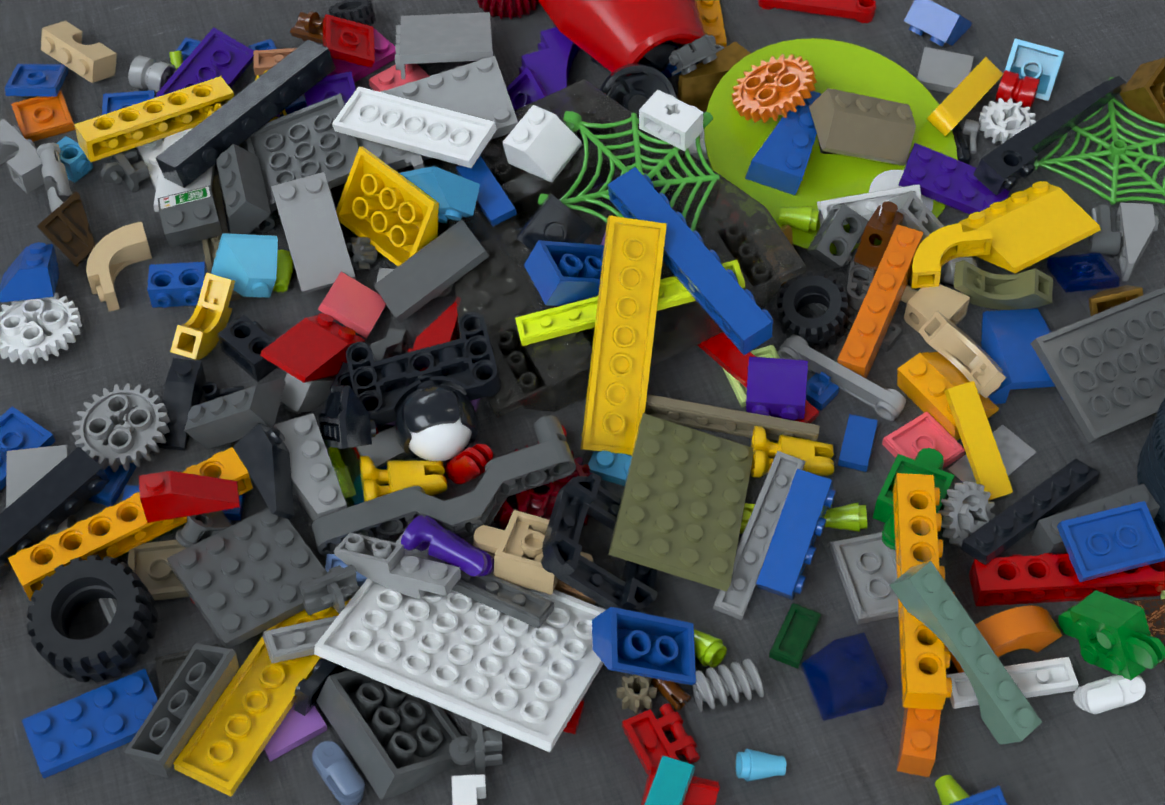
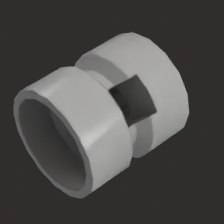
[128,55,176,94]

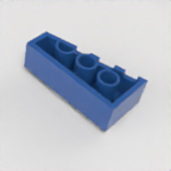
[745,91,821,195]
[756,468,836,600]

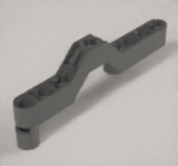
[312,415,576,556]

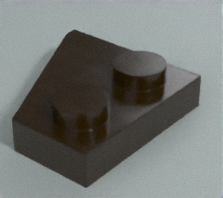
[37,191,95,268]

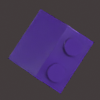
[746,356,808,420]

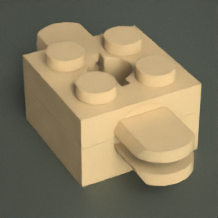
[473,510,593,595]

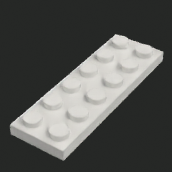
[332,86,497,168]

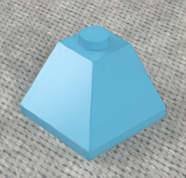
[211,233,278,298]

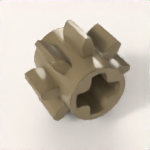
[617,675,657,714]

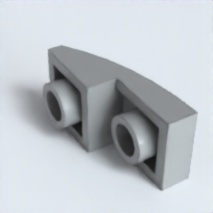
[356,426,408,469]

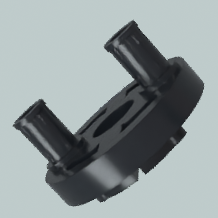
[598,63,676,143]

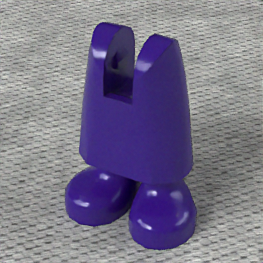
[401,515,494,577]

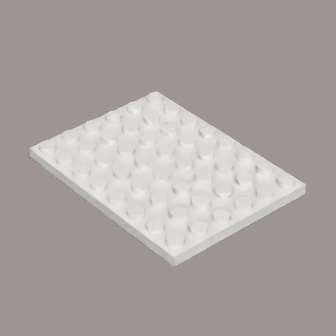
[314,531,605,752]

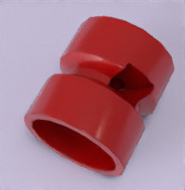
[995,70,1040,110]

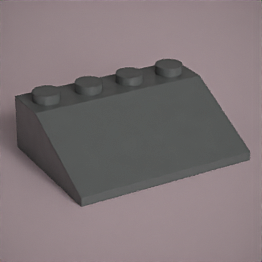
[316,670,461,801]

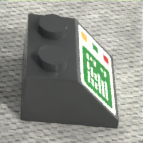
[158,185,223,248]

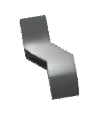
[370,327,408,361]

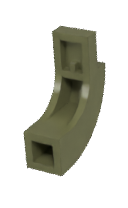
[954,260,1053,310]

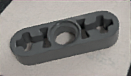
[845,248,874,310]

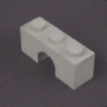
[0,119,44,194]

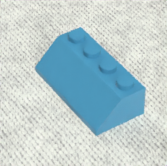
[399,166,480,223]

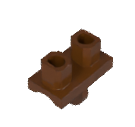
[290,11,324,44]

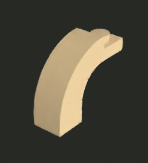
[86,221,152,312]
[918,311,1006,399]

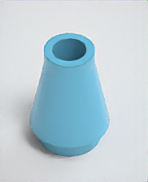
[736,749,786,782]

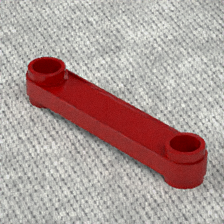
[757,0,876,23]

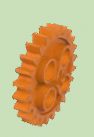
[731,54,817,123]

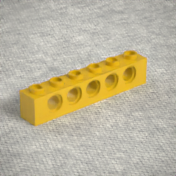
[74,76,235,163]

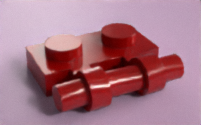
[622,703,700,775]

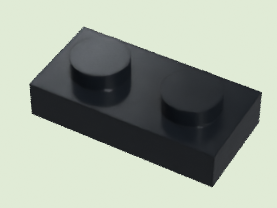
[294,658,342,716]

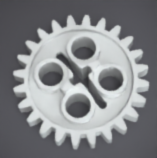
[0,293,82,364]

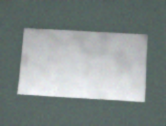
[948,425,1036,484]

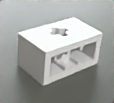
[639,90,703,151]

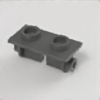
[669,35,724,75]

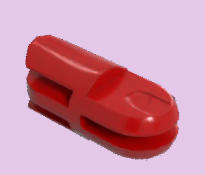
[445,444,493,484]

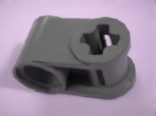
[176,510,233,548]

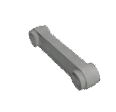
[778,334,906,421]

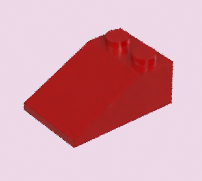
[260,313,365,383]

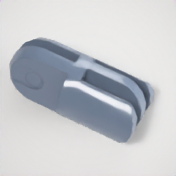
[312,741,365,805]

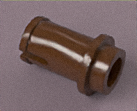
[651,678,691,711]

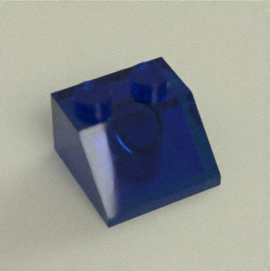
[801,632,888,721]

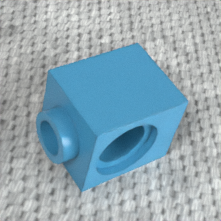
[57,136,94,183]

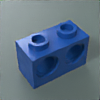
[147,262,207,308]

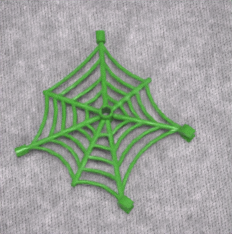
[1034,77,1165,205]
[538,111,720,231]

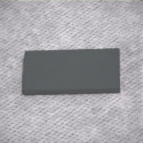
[374,219,489,323]

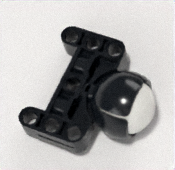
[346,312,501,461]

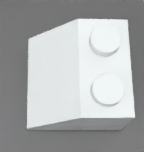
[502,105,582,182]

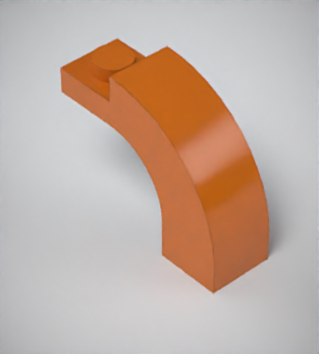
[950,605,1063,673]

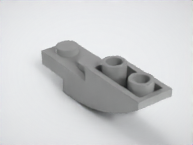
[334,532,461,599]

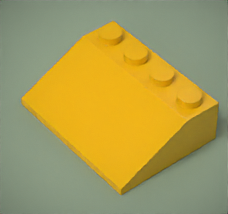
[336,146,439,267]
[958,181,1100,273]

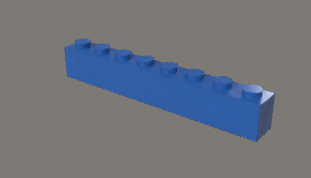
[607,167,774,355]

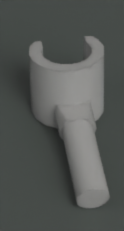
[963,119,979,154]

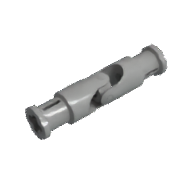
[36,143,72,213]

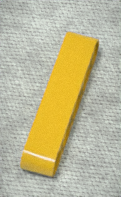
[926,57,1003,136]

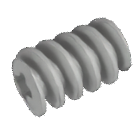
[692,659,764,712]

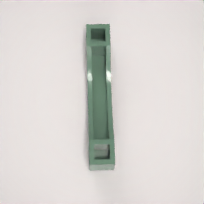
[890,561,1042,745]

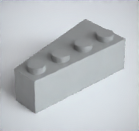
[274,413,347,522]

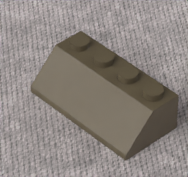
[809,88,916,166]

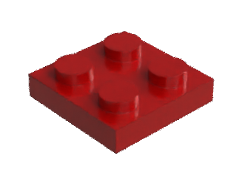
[323,14,375,68]

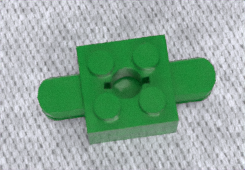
[873,448,955,550]
[1058,590,1165,680]

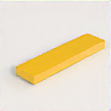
[944,381,1013,501]

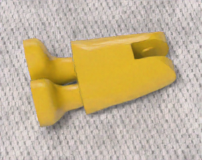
[751,426,834,478]
[360,455,447,502]

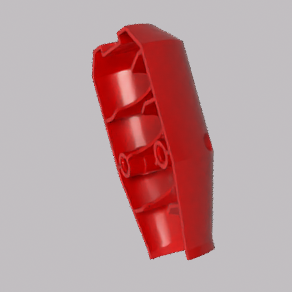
[538,0,706,76]

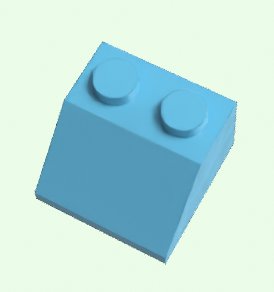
[1005,38,1065,101]

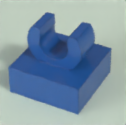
[806,371,839,411]

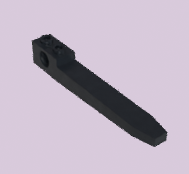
[973,76,1126,195]

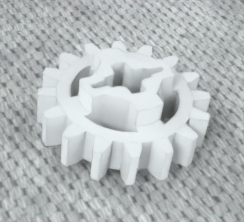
[978,98,1036,144]

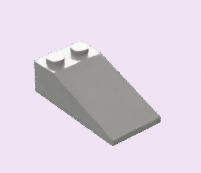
[271,172,356,294]

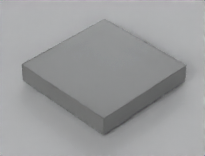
[917,47,974,93]

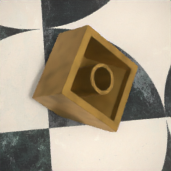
[1119,57,1165,124]

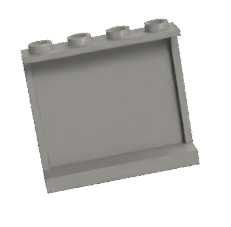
[395,12,493,79]

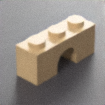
[41,21,117,83]

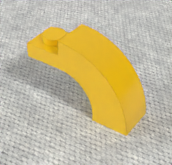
[911,223,992,289]
[170,273,235,360]

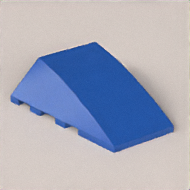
[981,308,1063,404]

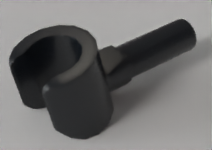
[202,382,244,402]

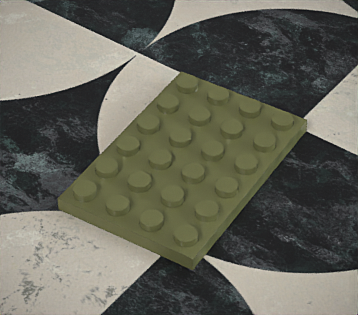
[608,413,753,592]

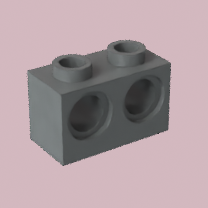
[806,203,868,269]

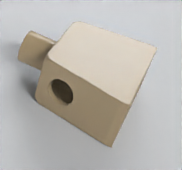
[901,284,970,333]

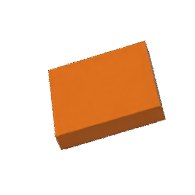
[11,90,75,142]

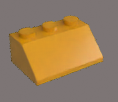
[897,352,999,441]

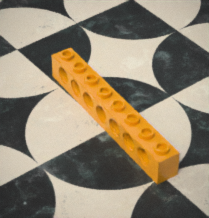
[8,447,253,601]
[893,473,952,710]

